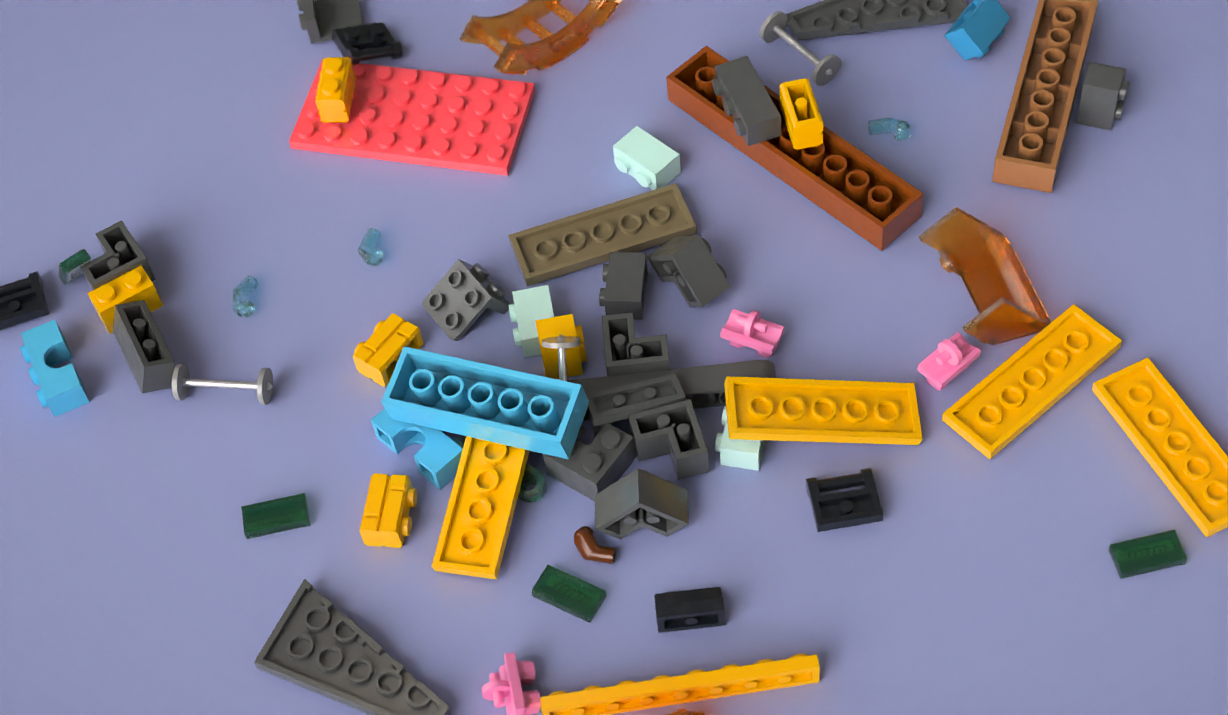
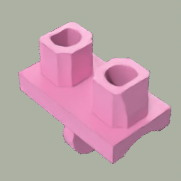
[720,309,784,358]
[918,332,981,391]
[482,653,541,715]

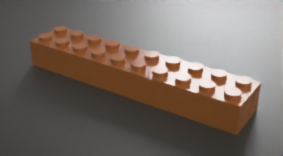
[666,45,923,251]

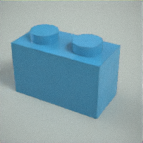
[944,0,1011,61]

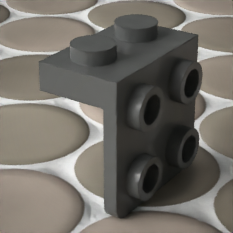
[297,0,363,44]
[423,259,510,341]

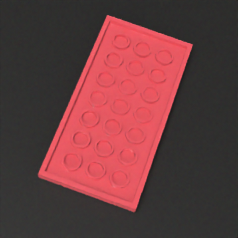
[289,59,535,176]

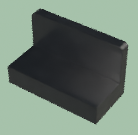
[654,587,726,633]

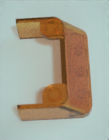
[919,207,1051,345]

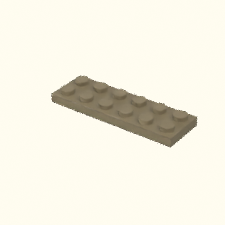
[508,183,697,286]

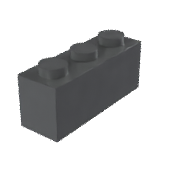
[712,56,781,146]
[113,300,174,393]

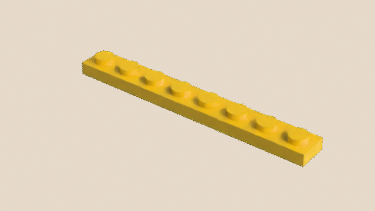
[540,654,820,715]

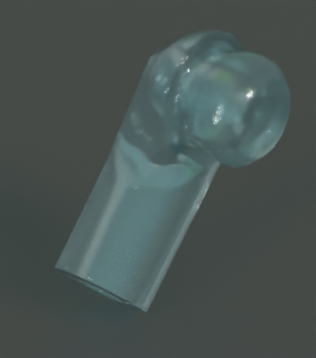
[868,118,910,140]
[358,228,384,266]
[233,276,258,317]

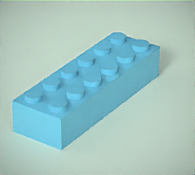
[381,346,589,460]

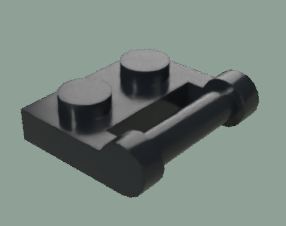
[332,22,403,65]
[0,271,49,330]
[806,468,883,532]

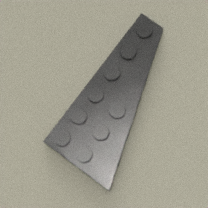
[785,0,968,40]
[254,579,451,715]

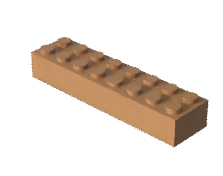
[992,0,1098,193]

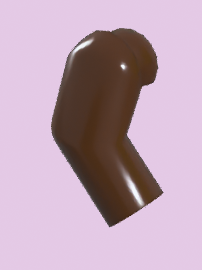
[573,526,616,564]

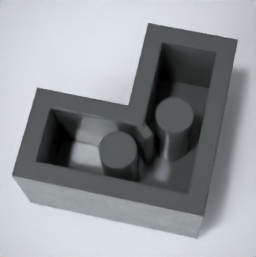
[1076,62,1130,130]
[80,220,156,291]
[647,235,730,307]
[602,312,670,376]
[628,399,709,480]
[543,423,636,501]
[595,468,689,539]

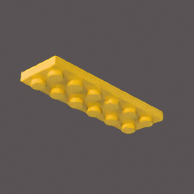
[942,304,1122,459]
[1092,357,1228,538]
[724,376,923,445]
[432,436,529,580]

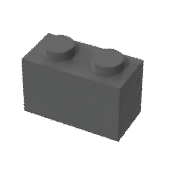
[599,252,648,320]

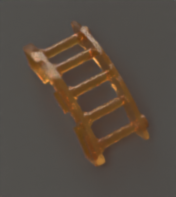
[459,0,621,75]

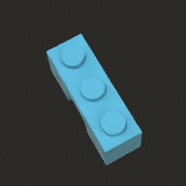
[20,319,90,417]
[371,408,464,490]

